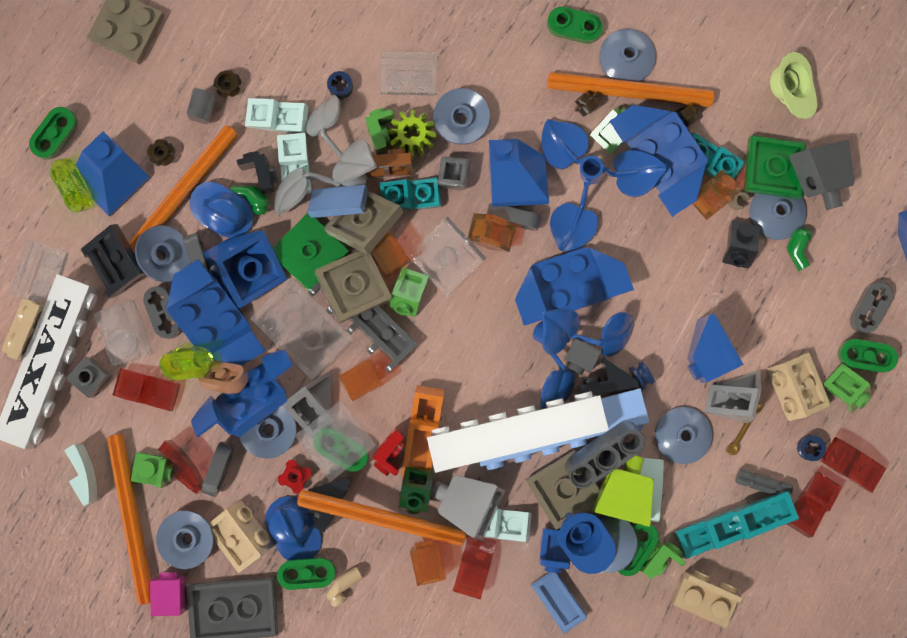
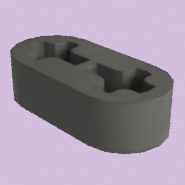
[485,203,541,231]
[183,232,213,274]
[850,282,893,334]
[143,286,181,339]
[201,441,235,497]

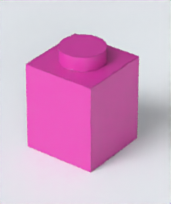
[150,571,186,616]

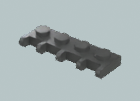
[308,281,418,373]

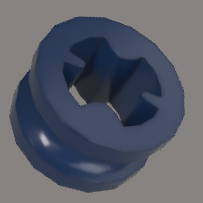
[327,71,353,99]
[629,361,655,390]
[797,435,826,461]

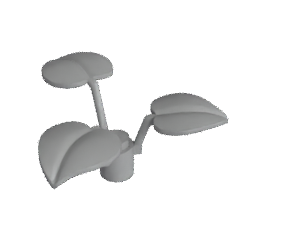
[275,94,377,217]

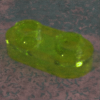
[50,158,92,213]
[159,346,214,380]

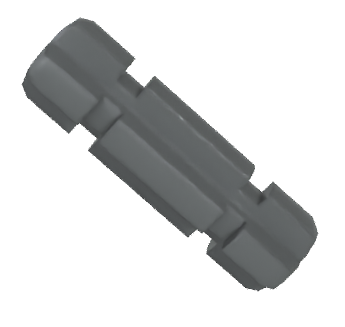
[735,469,793,496]

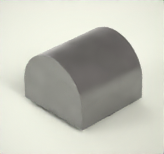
[187,87,217,124]
[437,156,471,190]

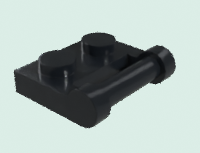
[81,224,145,299]

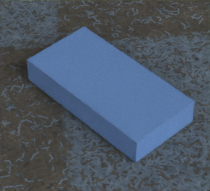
[307,185,368,218]
[531,572,588,634]

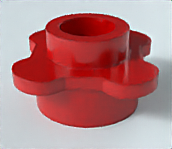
[277,460,312,494]

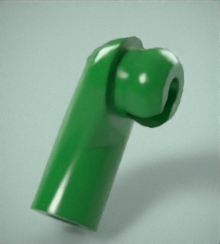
[231,185,269,215]
[786,228,812,271]

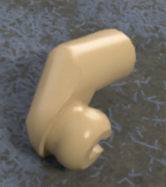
[326,567,362,607]

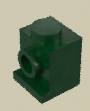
[399,466,434,514]

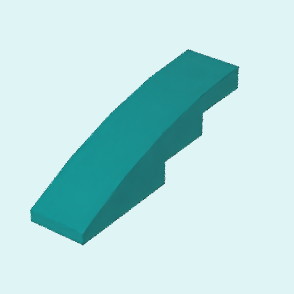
[674,491,799,559]

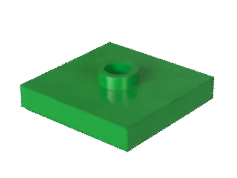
[744,135,806,200]
[272,213,349,291]

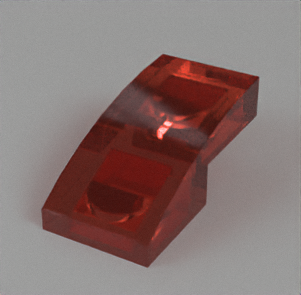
[112,368,181,411]
[821,437,887,493]
[158,440,203,494]
[787,471,842,538]
[453,535,496,600]

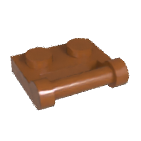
[365,149,413,178]

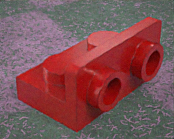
[372,427,405,476]

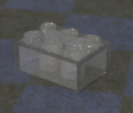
[250,277,355,380]

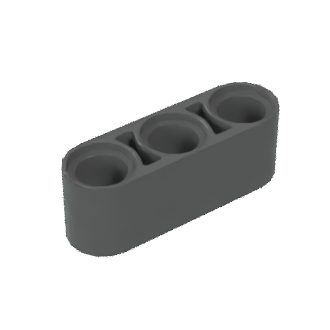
[565,421,645,489]

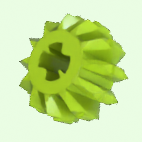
[388,109,436,159]

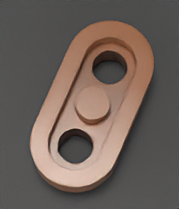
[197,361,249,394]

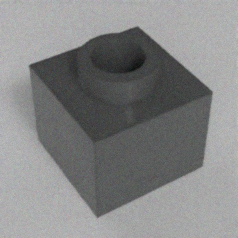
[563,339,601,375]
[66,357,112,398]

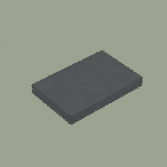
[186,576,279,638]

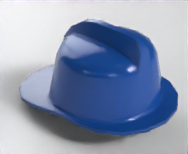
[190,182,254,238]
[265,496,321,560]
[558,512,616,574]

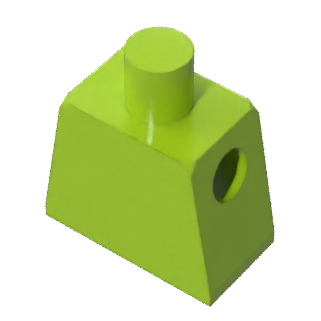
[592,456,654,527]

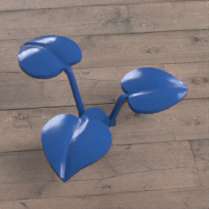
[542,119,666,252]
[533,309,633,409]

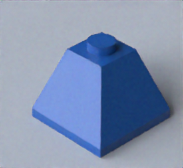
[70,131,151,217]
[489,139,549,207]
[203,230,287,308]
[687,313,744,383]

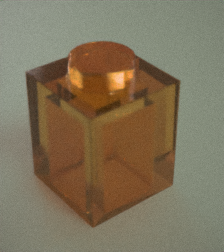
[693,169,741,220]
[467,213,517,252]
[371,231,411,278]
[339,359,386,401]
[410,539,446,586]

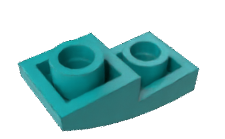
[691,132,744,186]
[380,178,443,211]

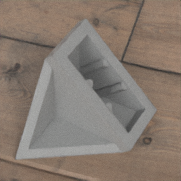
[704,369,761,424]
[282,370,336,439]

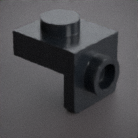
[236,151,278,194]
[722,220,760,269]

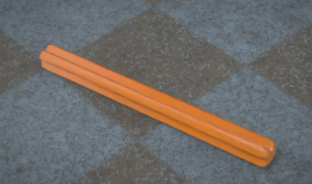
[547,72,715,107]
[129,125,238,253]
[107,434,151,605]
[297,490,466,546]

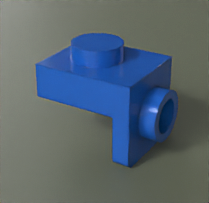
[539,527,570,573]

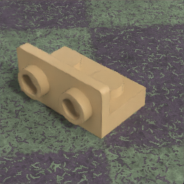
[2,299,44,361]
[767,352,831,421]
[209,500,274,573]
[671,570,743,628]

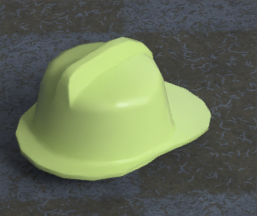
[770,52,817,119]

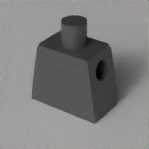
[789,140,855,210]

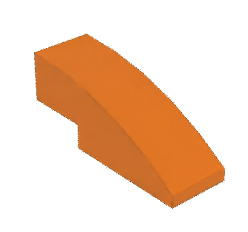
[401,385,445,477]

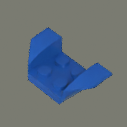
[609,105,709,217]
[515,247,634,326]
[166,259,266,365]
[191,350,293,437]

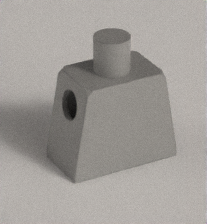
[431,475,505,541]

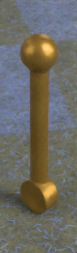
[726,403,762,455]

